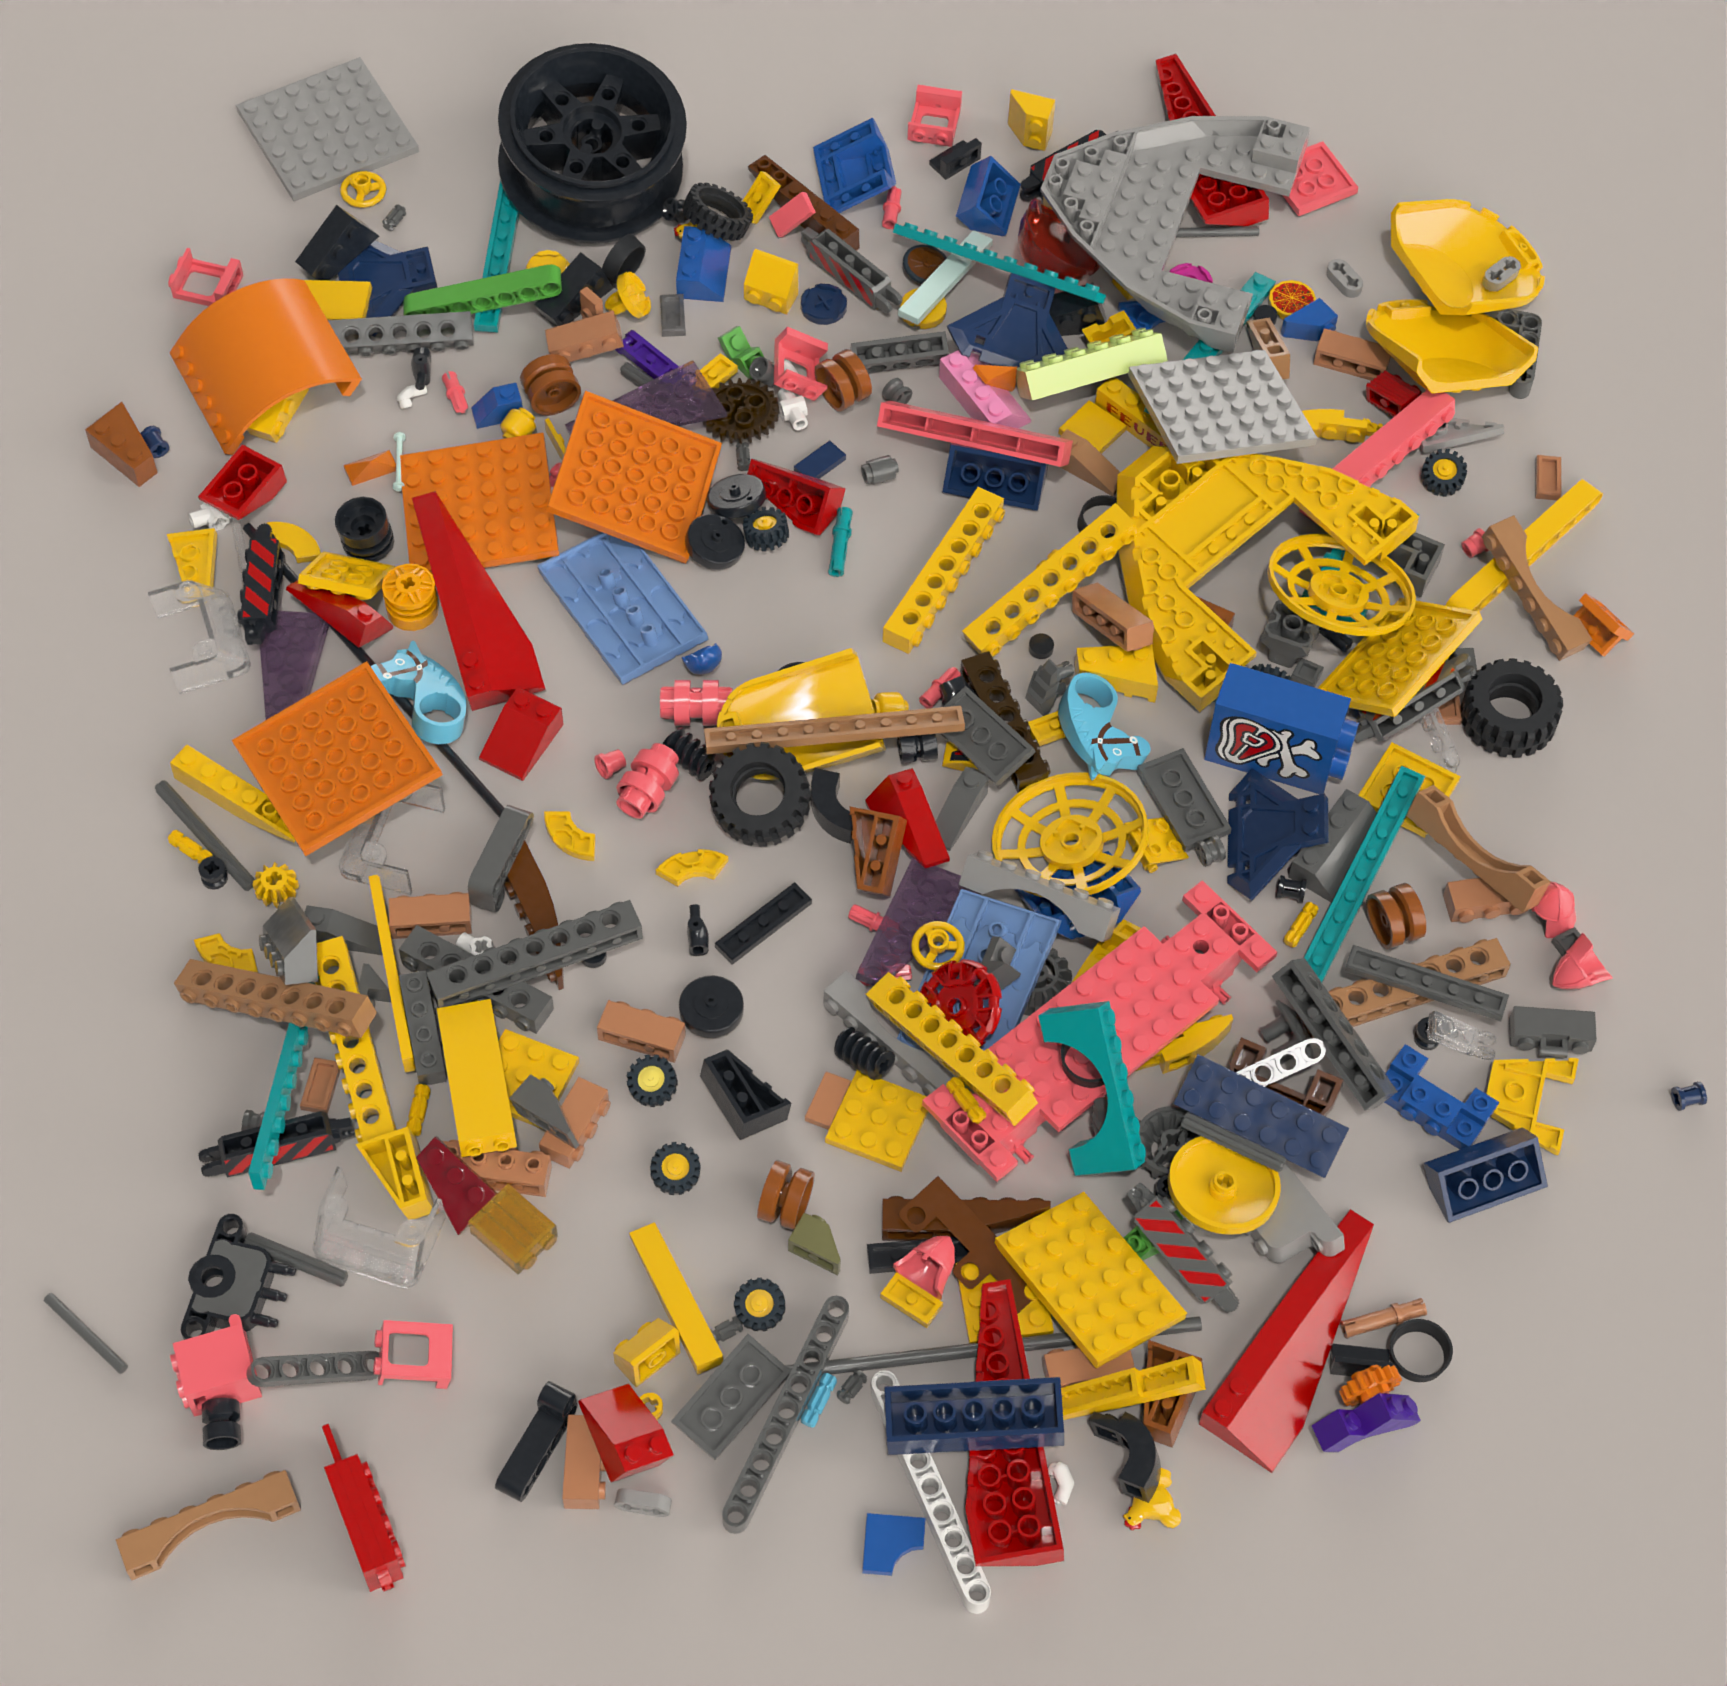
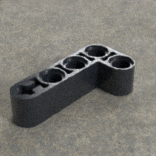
[495,1381,577,1502]

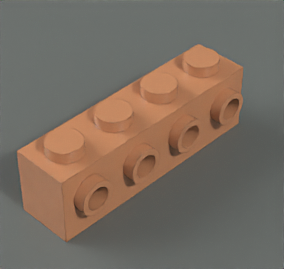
[1072,582,1154,651]
[443,1140,552,1197]

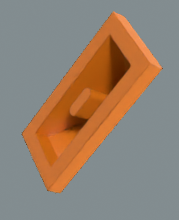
[973,364,1017,392]
[343,450,396,486]

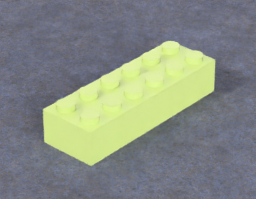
[1016,328,1168,400]

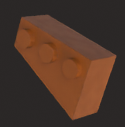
[85,402,158,487]
[849,806,907,897]
[1143,1340,1204,1448]

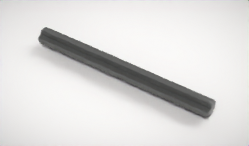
[155,780,255,891]

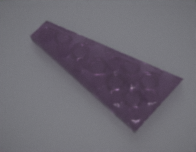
[565,360,727,435]
[260,611,330,720]
[856,858,981,986]

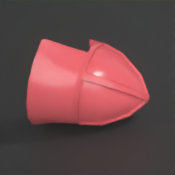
[1531,881,1576,938]
[1552,933,1613,989]
[893,1236,955,1300]

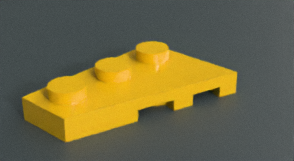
[167,528,217,598]

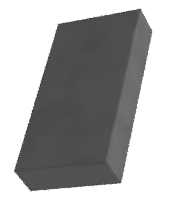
[660,294,686,337]

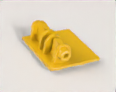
[1124,817,1189,873]

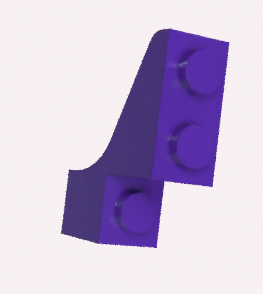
[1312,1393,1421,1452]

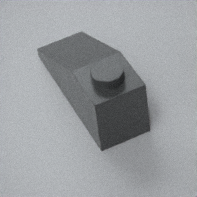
[936,767,989,851]
[305,905,383,955]
[509,1074,579,1149]

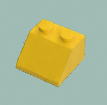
[1008,89,1055,151]
[744,249,798,315]
[613,1318,681,1388]

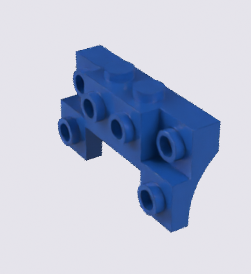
[1384,1044,1499,1150]

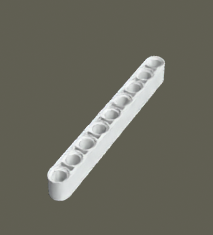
[871,1370,991,1614]

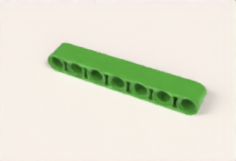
[403,264,562,316]

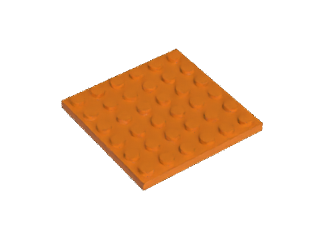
[546,391,722,564]
[400,432,560,575]
[232,661,443,856]

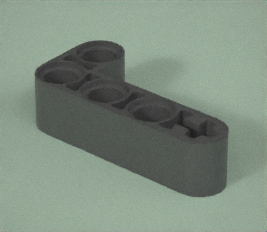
[1496,309,1542,399]
[468,805,534,913]

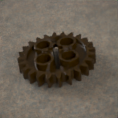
[701,378,780,444]

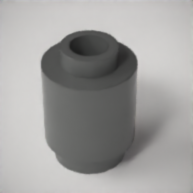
[861,455,899,485]

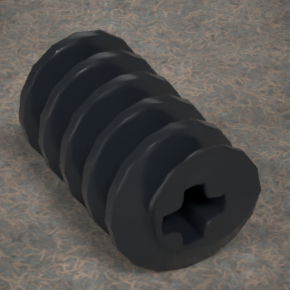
[663,727,717,781]
[834,1027,895,1080]

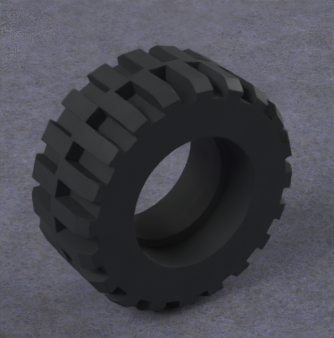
[1461,658,1563,758]
[709,742,811,847]

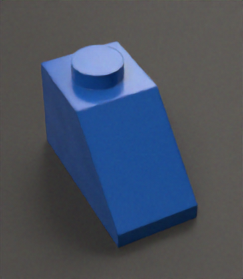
[1281,298,1338,341]
[471,383,523,429]

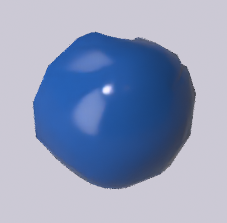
[682,643,722,675]

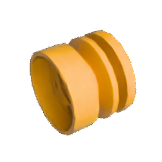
[382,564,439,631]

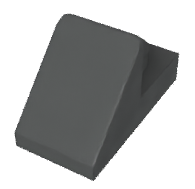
[973,936,1021,991]
[358,963,391,1008]

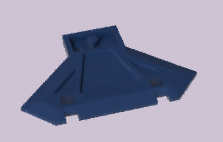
[338,240,438,337]
[946,273,1068,368]
[1227,769,1329,901]

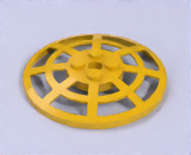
[1267,534,1416,636]
[992,772,1149,897]

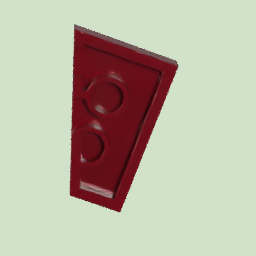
[416,1136,498,1235]

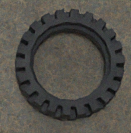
[682,182,753,241]

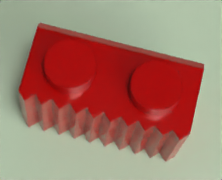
[1366,370,1422,417]

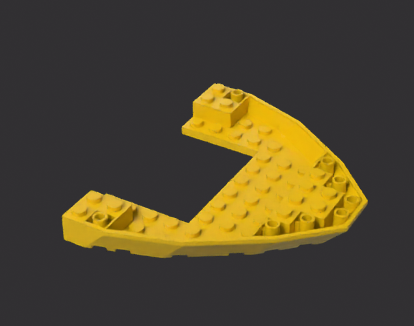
[1117,446,1419,712]

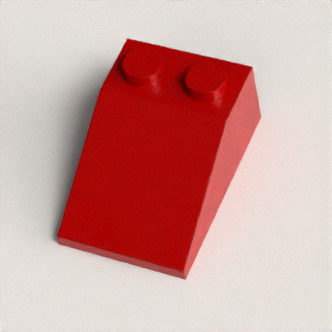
[198,444,287,520]
[479,687,564,781]
[578,1383,674,1483]

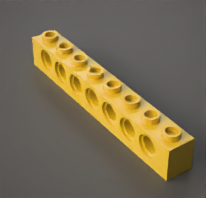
[883,487,1005,654]
[962,503,1138,657]
[315,936,396,1143]
[866,972,1038,1126]

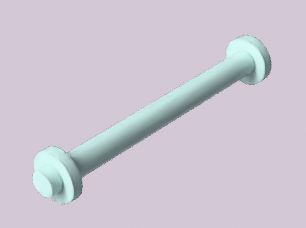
[392,432,406,491]

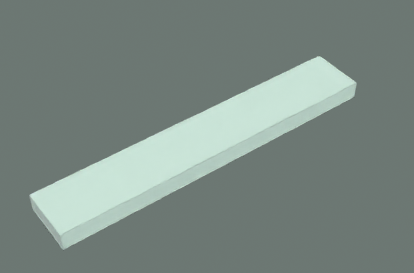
[898,230,993,325]

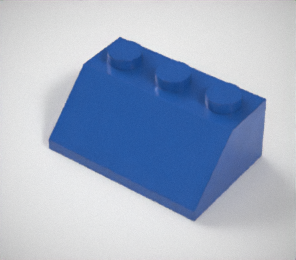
[956,156,1021,236]
[676,226,731,302]

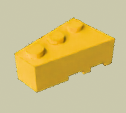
[247,388,309,443]
[1074,644,1158,703]
[355,1126,436,1221]

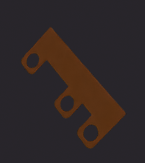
[899,1176,1032,1314]

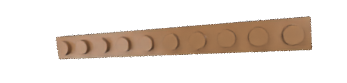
[704,706,965,754]

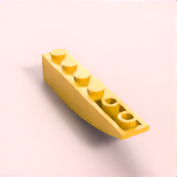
[170,744,295,843]

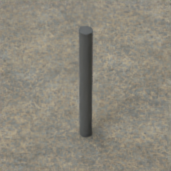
[1176,226,1259,237]
[44,1293,128,1374]

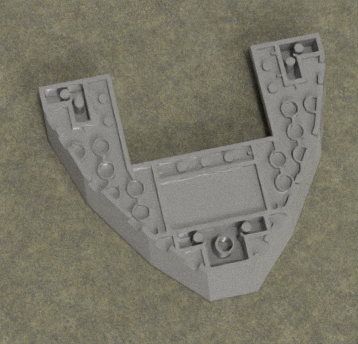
[1040,116,1310,353]

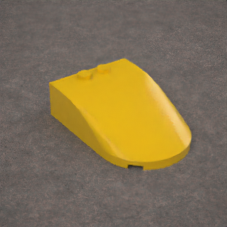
[717,648,886,780]

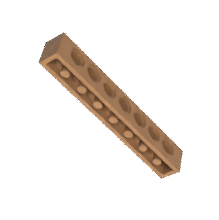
[1301,938,1511,1038]
[174,959,377,1038]

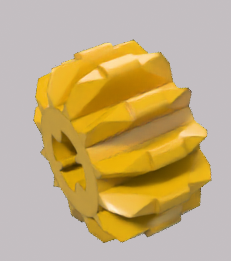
[253,861,299,908]

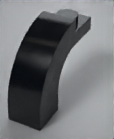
[811,768,853,844]
[1089,1411,1161,1503]

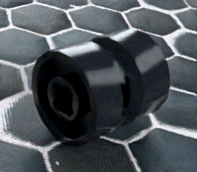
[897,734,938,764]
[202,1398,241,1450]

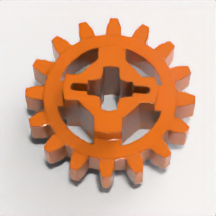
[1339,1365,1402,1407]

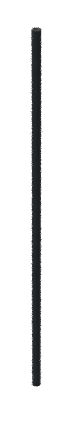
[243,523,504,818]

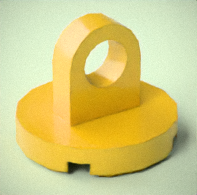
[605,272,651,318]

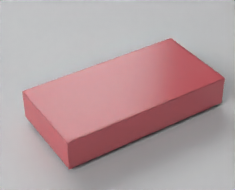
[769,192,816,237]

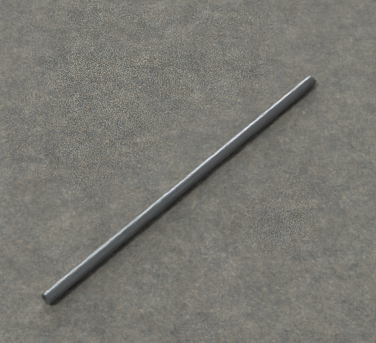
[785,1316,1202,1380]

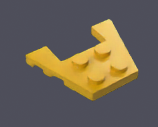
[1486,1058,1579,1155]

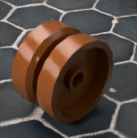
[814,349,872,412]
[520,354,581,415]
[1366,883,1426,949]
[757,1160,815,1230]

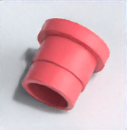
[1461,528,1489,558]
[594,749,626,779]

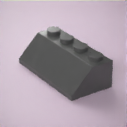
[1288,789,1377,903]
[259,897,318,985]

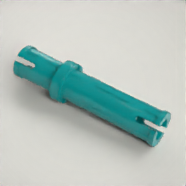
[828,507,853,577]

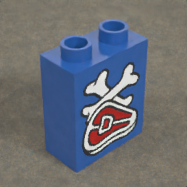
[1204,663,1359,794]

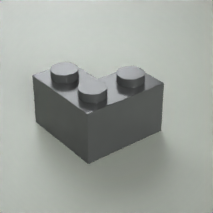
[1387,532,1445,597]

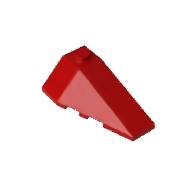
[747,459,846,535]
[286,580,393,648]
[865,768,950,869]

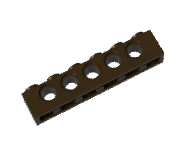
[960,651,1051,793]

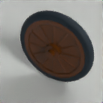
[903,245,947,284]

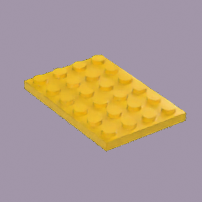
[1318,598,1482,717]
[994,1192,1187,1369]

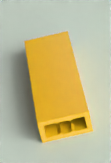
[437,999,517,1157]

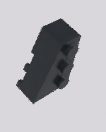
[295,205,380,281]
[534,252,613,327]
[1049,282,1107,336]
[700,1049,792,1140]

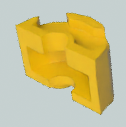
[1082,310,1136,343]

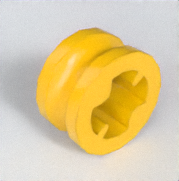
[640,1393,663,1420]

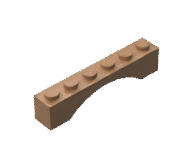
[1482,515,1592,661]
[1406,785,1551,912]
[115,1470,301,1580]

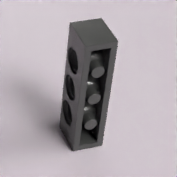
[850,331,949,373]
[399,970,446,1085]

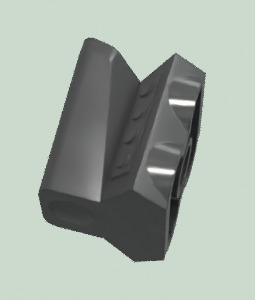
[1260,600,1321,668]

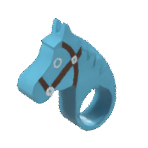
[371,641,466,744]
[1058,673,1151,780]

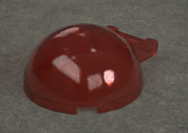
[1018,198,1101,282]

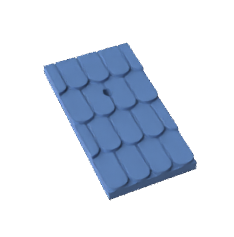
[537,532,709,685]
[897,889,1062,1062]

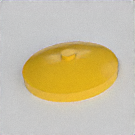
[1168,1136,1281,1235]

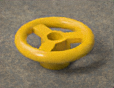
[340,171,386,208]
[911,921,965,970]

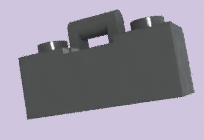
[1509,1006,1597,1058]

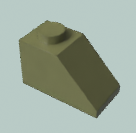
[788,1213,841,1276]

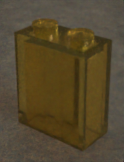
[468,1184,558,1275]

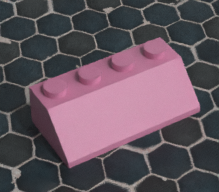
[939,350,1031,429]

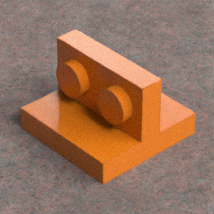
[1573,593,1634,657]

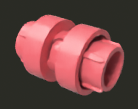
[660,680,733,726]
[616,743,679,819]

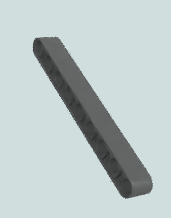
[722,1295,849,1534]

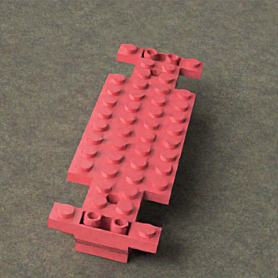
[922,880,1277,1182]

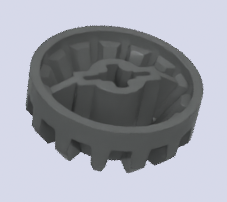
[1024,948,1072,1016]
[1139,1106,1200,1179]

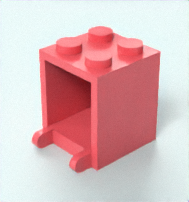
[170,1314,262,1417]

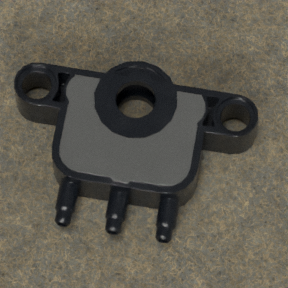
[180,1214,296,1340]

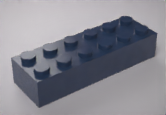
[1173,1054,1349,1178]
[884,1377,1064,1455]

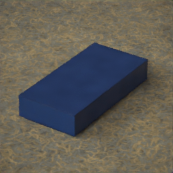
[794,440,846,479]

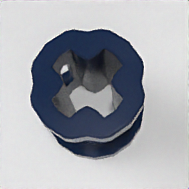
[140,425,170,458]
[1671,1081,1707,1111]

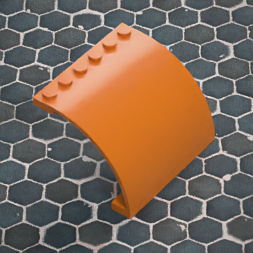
[169,278,362,455]

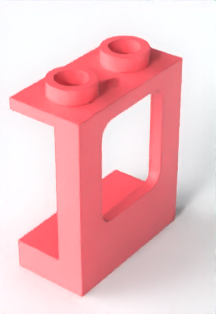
[908,85,962,147]
[168,248,243,306]
[774,327,828,401]
[373,1320,453,1389]

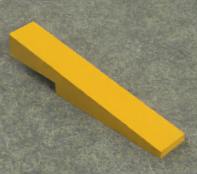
[629,1222,723,1375]
[1061,1356,1206,1420]

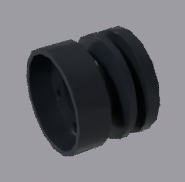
[335,496,394,562]

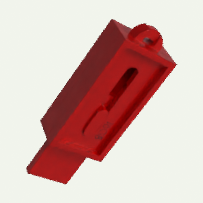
[322,1424,406,1592]

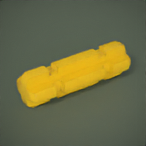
[168,830,213,864]
[1283,902,1319,948]
[946,1077,986,1124]
[406,1084,430,1137]

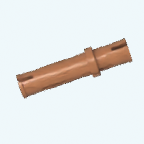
[1340,1298,1427,1339]

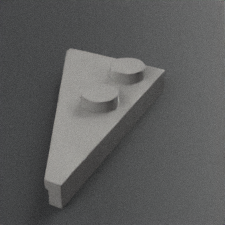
[1420,418,1505,453]

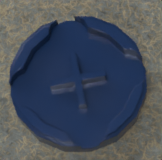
[800,283,847,325]

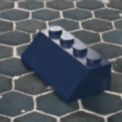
[942,443,1049,511]
[1424,1127,1548,1223]

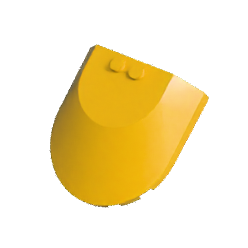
[1391,199,1545,315]
[1366,299,1538,393]

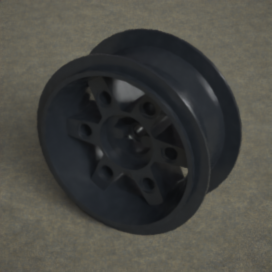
[498,43,687,243]

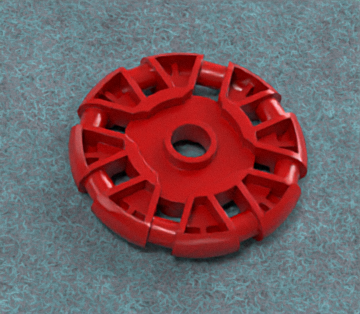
[917,959,1002,1047]

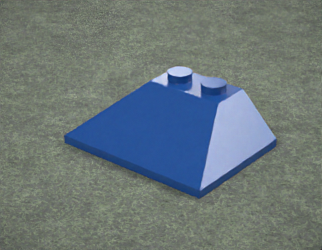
[813,117,896,213]
[1014,851,1141,939]

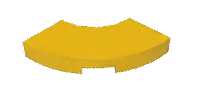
[267,522,321,563]
[544,811,596,861]
[655,849,729,887]
[194,933,258,973]

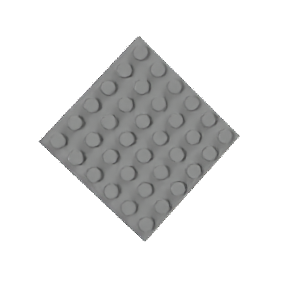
[236,57,419,201]
[1128,350,1317,464]

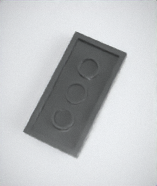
[940,686,1035,787]
[1137,748,1232,852]
[671,1334,791,1460]

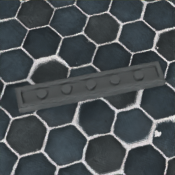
[1345,945,1509,1022]

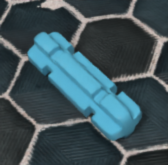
[801,1373,837,1428]

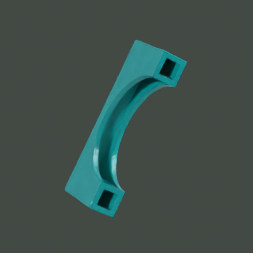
[1038,1001,1146,1176]

